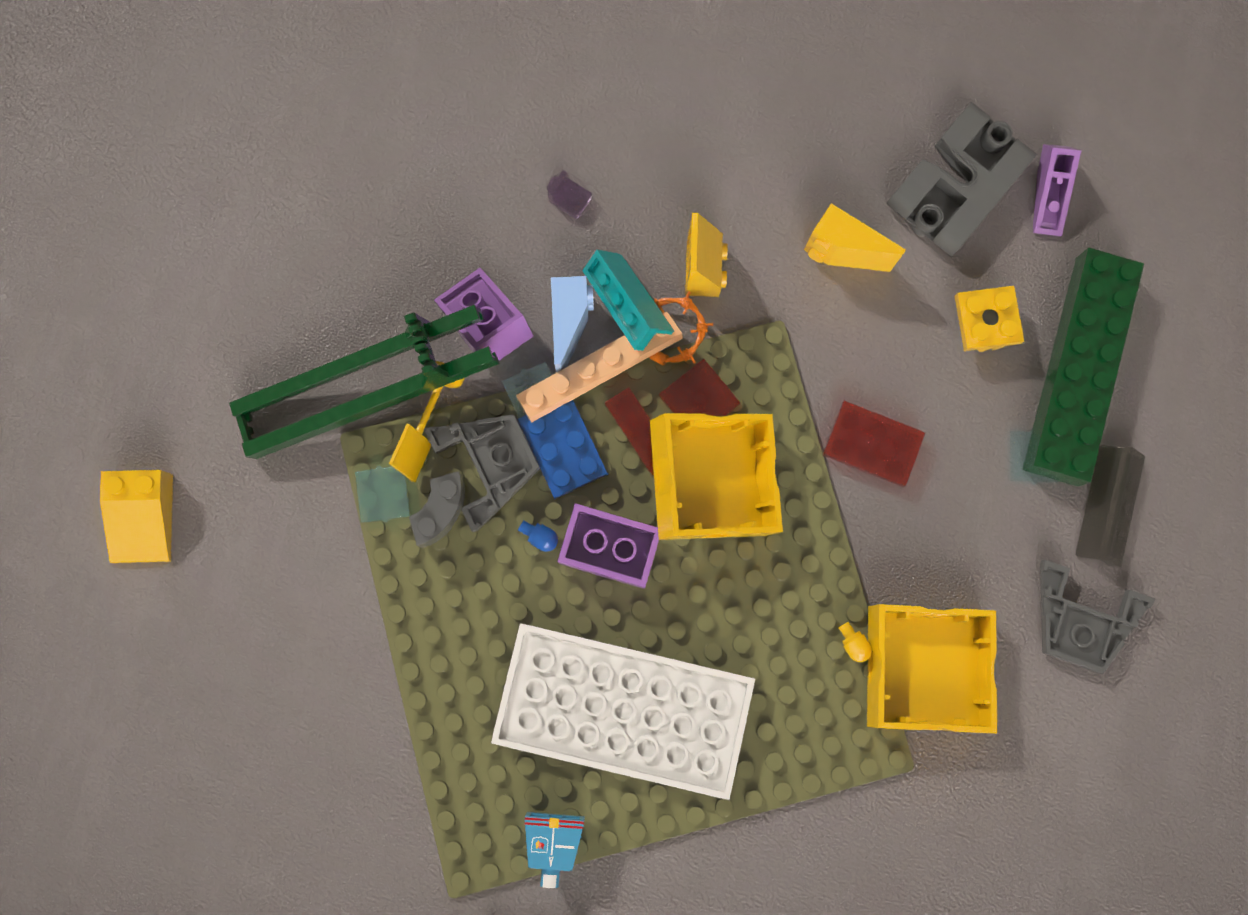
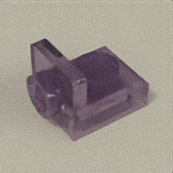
[547,170,592,219]

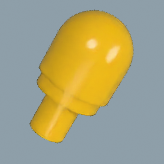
[838,621,872,662]

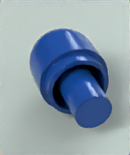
[518,520,558,552]

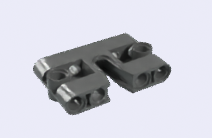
[886,102,1037,257]

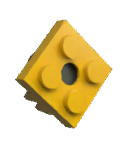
[954,286,1024,352]

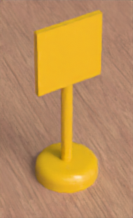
[389,361,465,482]

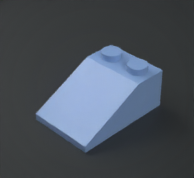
[551,276,594,373]

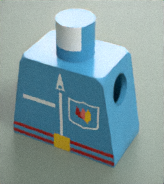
[525,812,585,888]

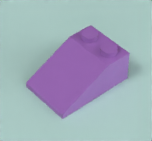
[434,268,533,360]

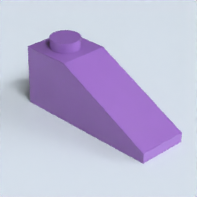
[1033,144,1081,236]

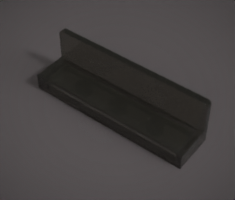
[1076,445,1145,567]

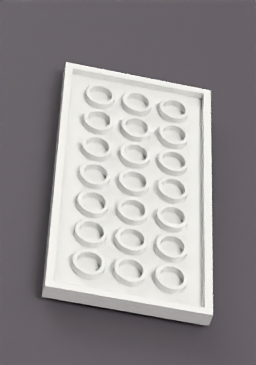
[491,623,755,800]

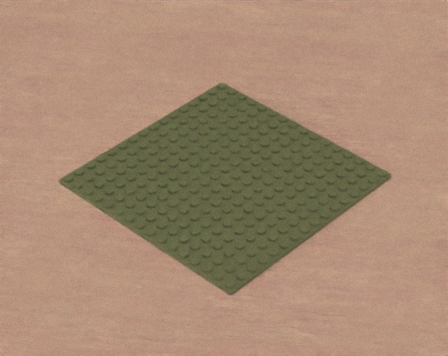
[340,321,914,898]

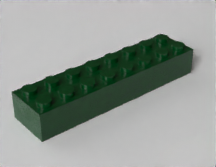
[1022,247,1144,487]

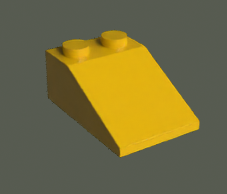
[804,203,906,272]
[685,213,728,297]
[100,470,173,563]

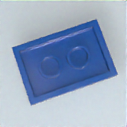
[518,400,608,499]

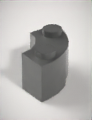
[409,471,465,548]

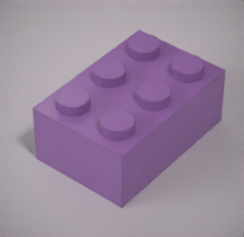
[558,503,659,589]

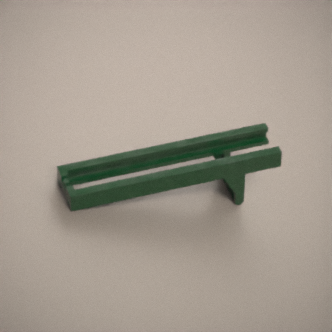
[229,305,500,459]

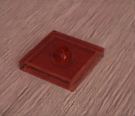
[659,359,740,417]

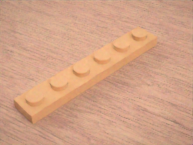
[516,312,683,423]

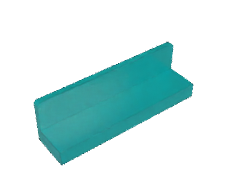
[582,249,674,351]

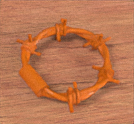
[648,292,714,366]

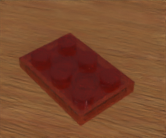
[822,401,926,487]

